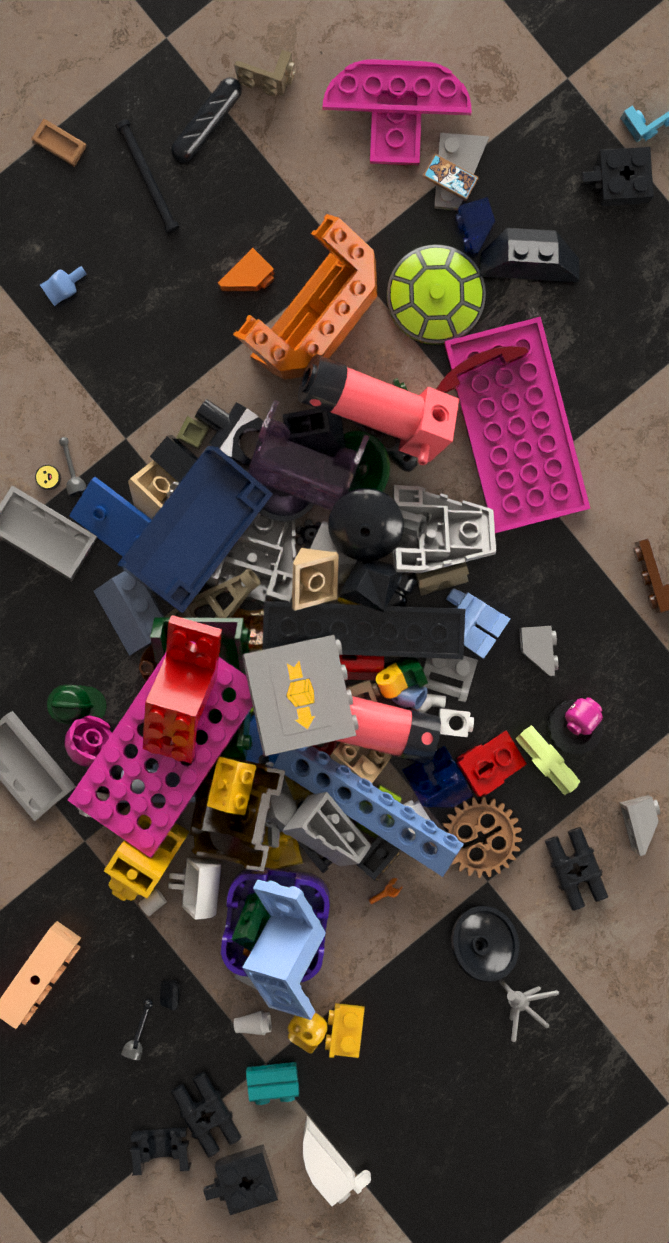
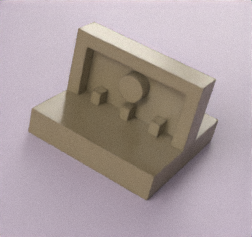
[415,562,469,596]

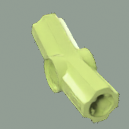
[516,725,580,795]

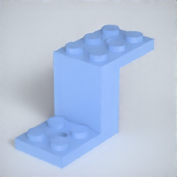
[243,880,326,1020]

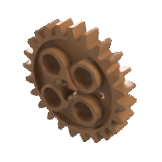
[443,796,522,878]

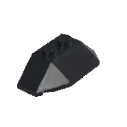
[480,228,579,282]

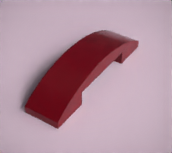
[436,346,529,393]

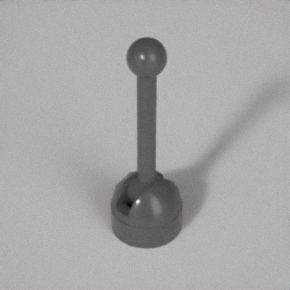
[59,437,87,497]

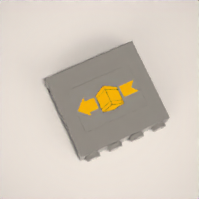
[242,635,359,756]

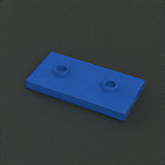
[69,477,152,556]

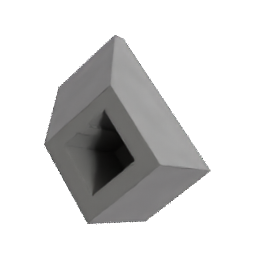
[519,626,559,676]

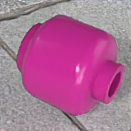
[565,698,603,735]

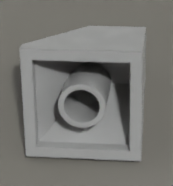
[620,795,660,856]

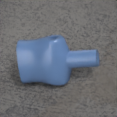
[40,266,87,306]
[392,684,427,709]

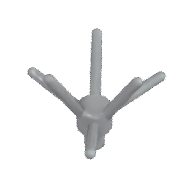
[499,979,559,1042]

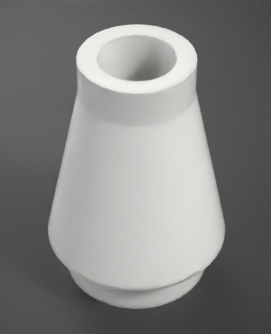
[234,1010,272,1035]

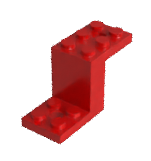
[142,615,222,763]

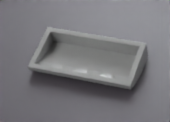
[0,486,97,581]
[0,711,76,821]

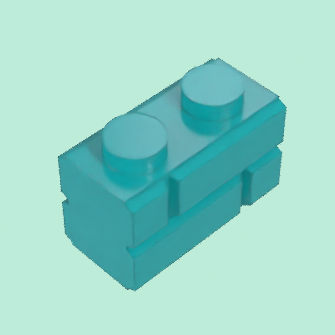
[246,1062,299,1105]

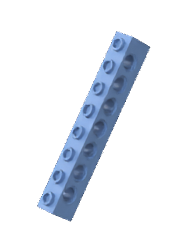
[273,746,464,877]

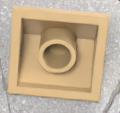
[292,548,339,611]

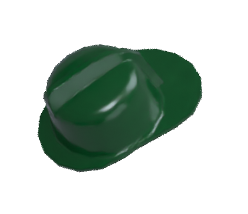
[47,685,107,725]

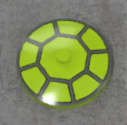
[387,245,486,345]

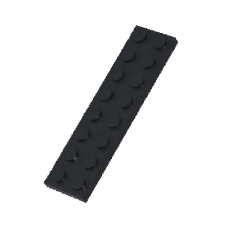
[262,601,465,659]

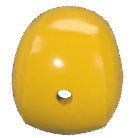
[287,1012,327,1054]

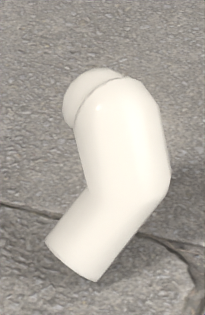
[411,694,446,713]

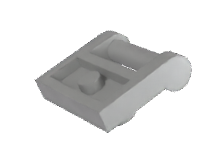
[422,656,478,702]

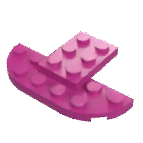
[322,59,472,166]

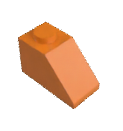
[218,248,275,291]

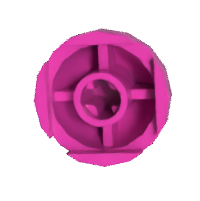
[65,716,112,767]

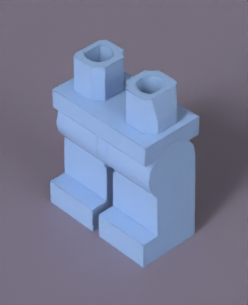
[440,588,510,659]

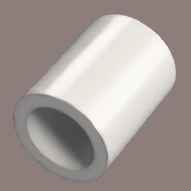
[139,889,167,916]

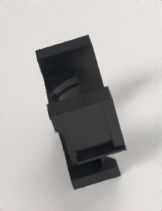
[130,1127,192,1176]

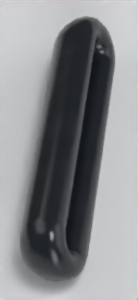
[171,77,242,163]

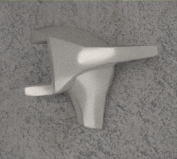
[261,762,298,848]

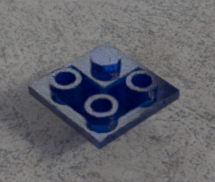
[402,746,474,808]

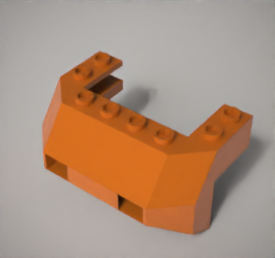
[233,214,377,380]

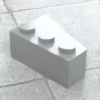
[282,792,371,866]

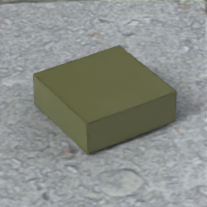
[176,416,210,450]

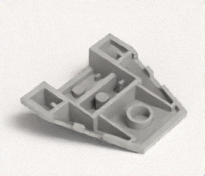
[392,485,496,573]
[206,513,296,605]

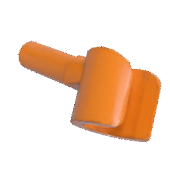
[369,878,403,904]

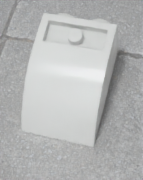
[168,858,221,919]
[303,1116,371,1206]

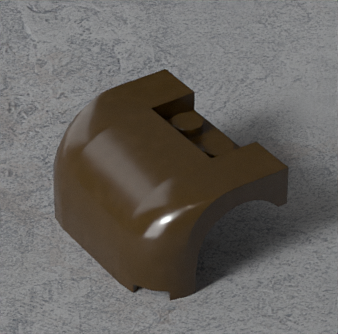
[190,756,285,872]

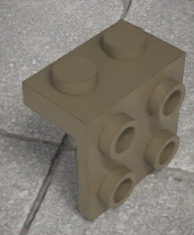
[234,50,296,97]

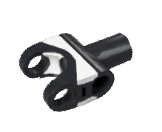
[195,399,273,467]

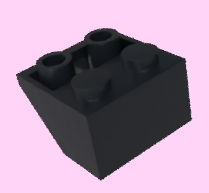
[282,408,347,461]

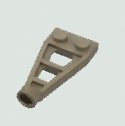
[165,569,261,618]

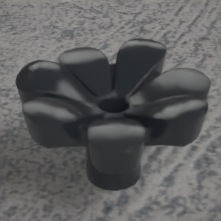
[296,519,322,549]

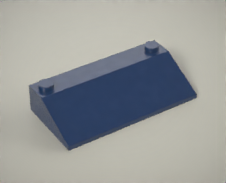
[117,446,273,613]

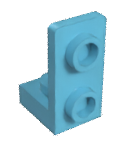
[621,105,669,142]

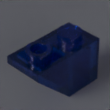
[455,197,495,258]

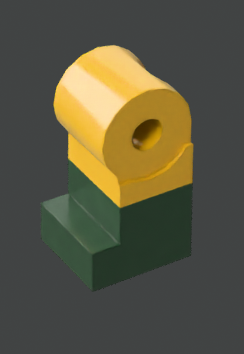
[376,657,428,698]

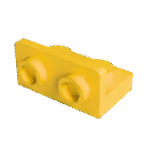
[207,757,256,815]
[325,1003,365,1058]

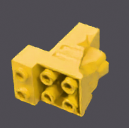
[104,815,189,901]

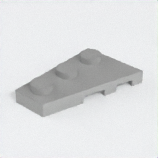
[434,133,489,211]

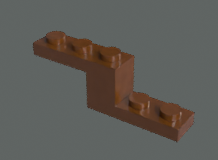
[633,538,669,613]

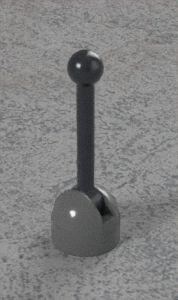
[121,999,153,1060]

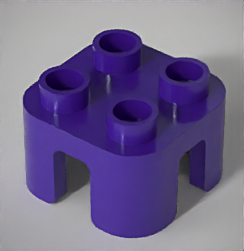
[221,867,330,982]

